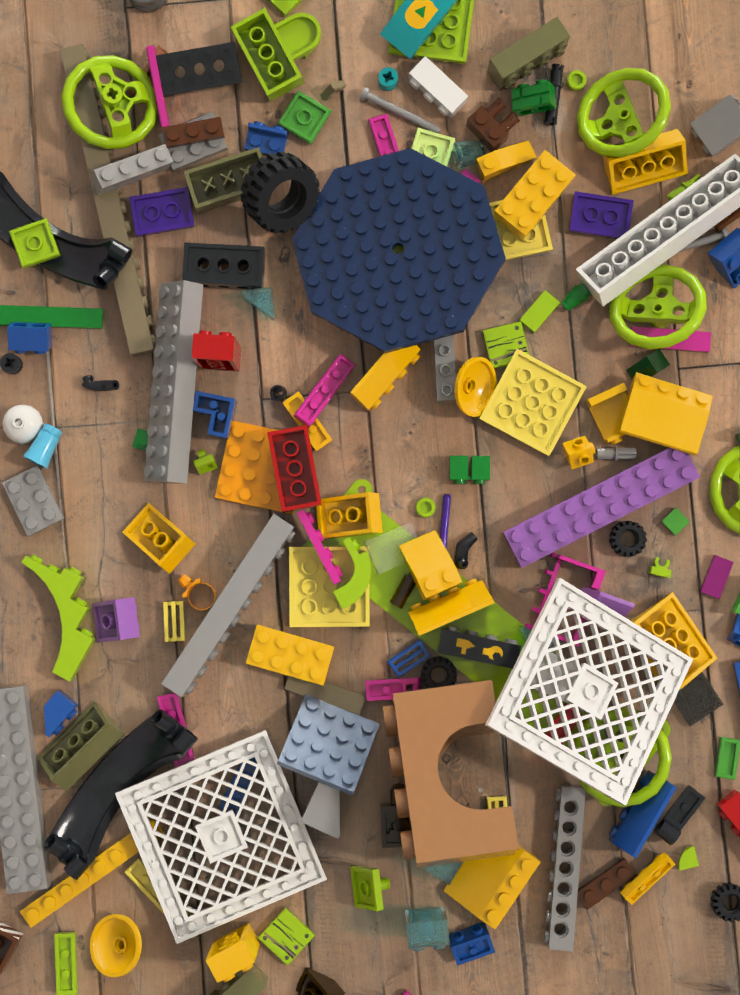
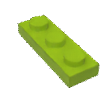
[54,931,78,995]

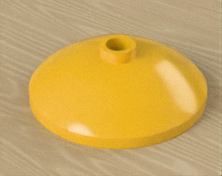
[454,357,497,417]
[90,914,142,977]

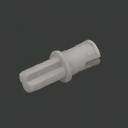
[596,446,637,462]

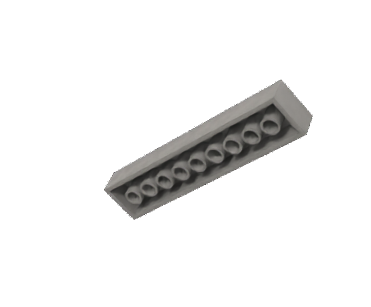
[144,280,203,484]
[161,514,296,697]
[0,685,52,894]

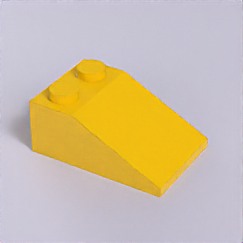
[316,492,383,539]
[122,503,196,574]
[399,530,462,601]

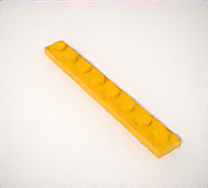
[20,818,164,928]

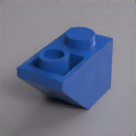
[44,690,79,737]

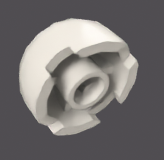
[2,404,44,445]

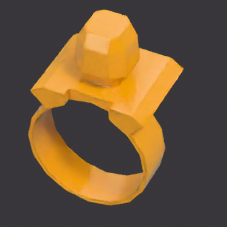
[178,575,216,610]

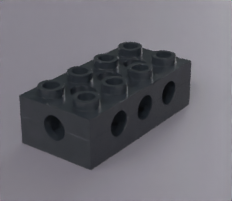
[156,42,242,96]
[182,243,266,290]

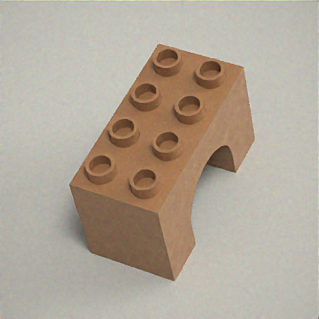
[383,680,519,868]

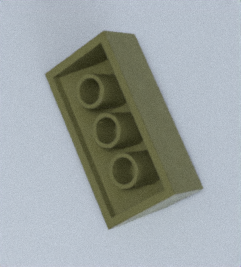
[37,701,124,791]

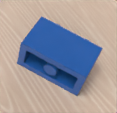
[7,322,52,354]

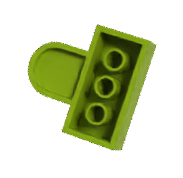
[231,8,322,102]

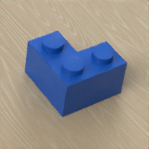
[193,391,237,440]

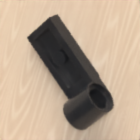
[654,785,705,846]

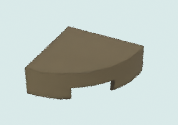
[320,80,346,101]

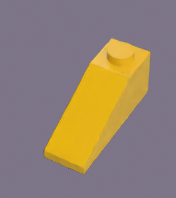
[475,140,537,182]

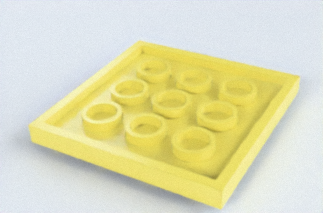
[479,349,587,457]
[289,546,370,627]

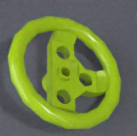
[61,55,158,149]
[577,68,671,158]
[609,264,707,350]
[709,445,740,534]
[574,707,672,807]

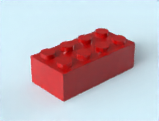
[192,330,241,371]
[267,425,322,513]

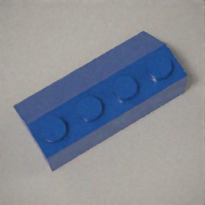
[609,770,677,858]

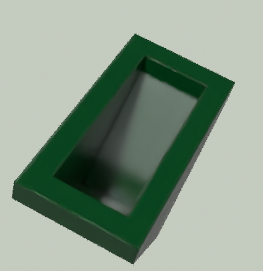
[626,349,670,380]

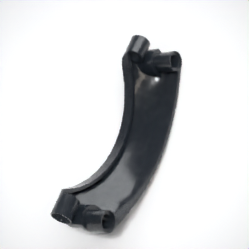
[0,171,132,290]
[44,709,198,880]

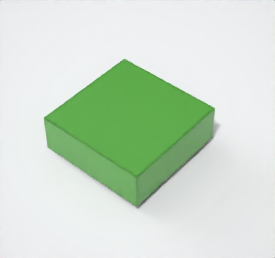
[661,507,690,536]

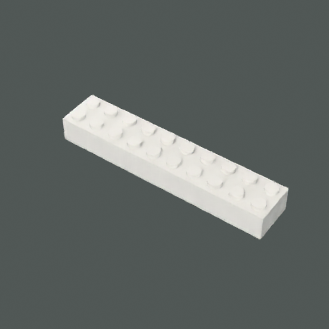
[576,154,740,306]

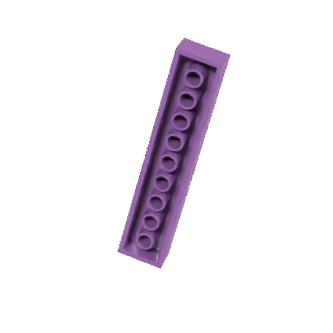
[502,448,700,568]

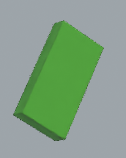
[714,737,740,780]

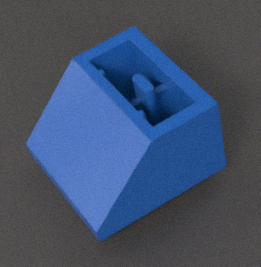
[708,228,740,289]

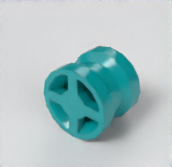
[378,67,398,91]

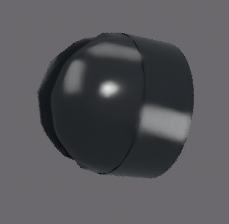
[270,385,287,401]

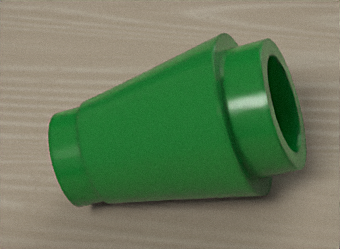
[561,283,591,311]

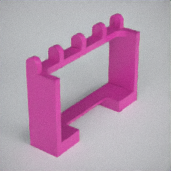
[525,553,606,647]

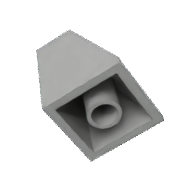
[690,94,740,156]
[301,782,340,839]

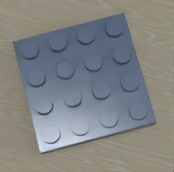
[277,694,380,795]

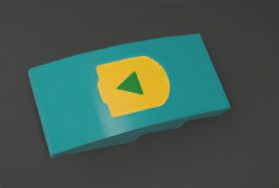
[380,0,457,59]

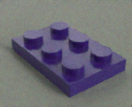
[129,187,195,237]
[568,191,634,239]

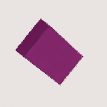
[699,555,734,599]

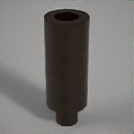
[390,572,416,609]

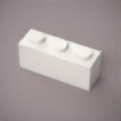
[409,56,468,118]

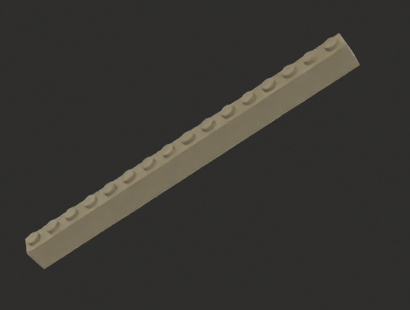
[60,44,156,357]

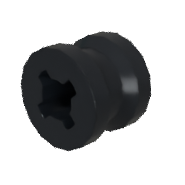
[0,353,23,375]

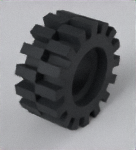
[609,521,647,557]
[421,656,457,689]
[710,883,740,922]

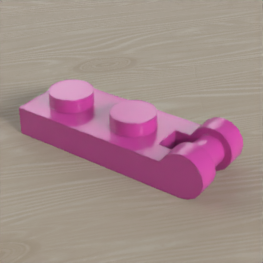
[365,677,421,701]

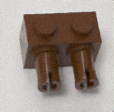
[466,97,520,152]

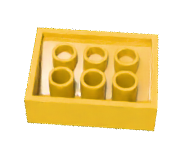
[620,372,713,456]
[408,578,495,636]
[631,592,718,690]
[443,844,541,929]

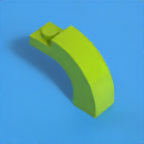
[333,537,371,609]

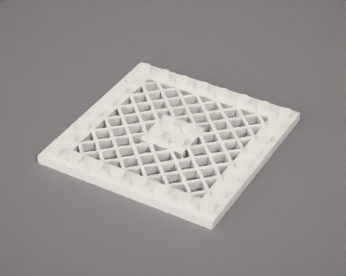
[485,578,693,805]
[115,730,327,944]

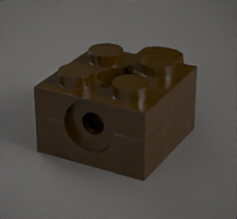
[380,783,411,848]

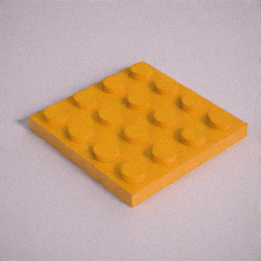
[215,421,293,515]

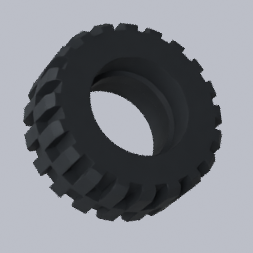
[240,152,320,233]

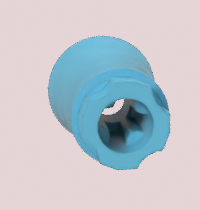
[23,423,62,469]

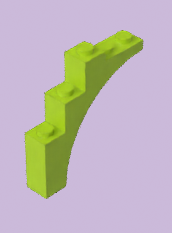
[21,554,96,682]

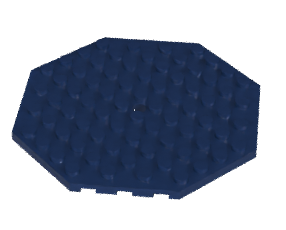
[292,148,506,354]

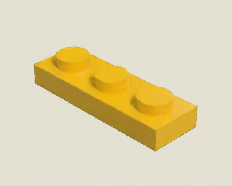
[282,391,333,452]
[620,852,676,905]

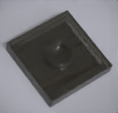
[674,672,724,726]

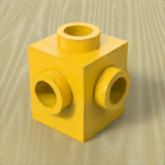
[563,436,596,470]

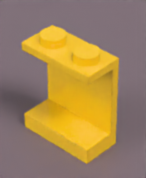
[585,383,631,445]

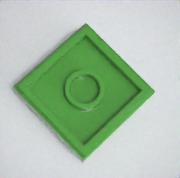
[277,91,332,145]

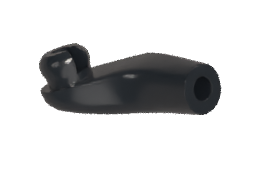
[82,375,119,391]
[454,532,478,569]

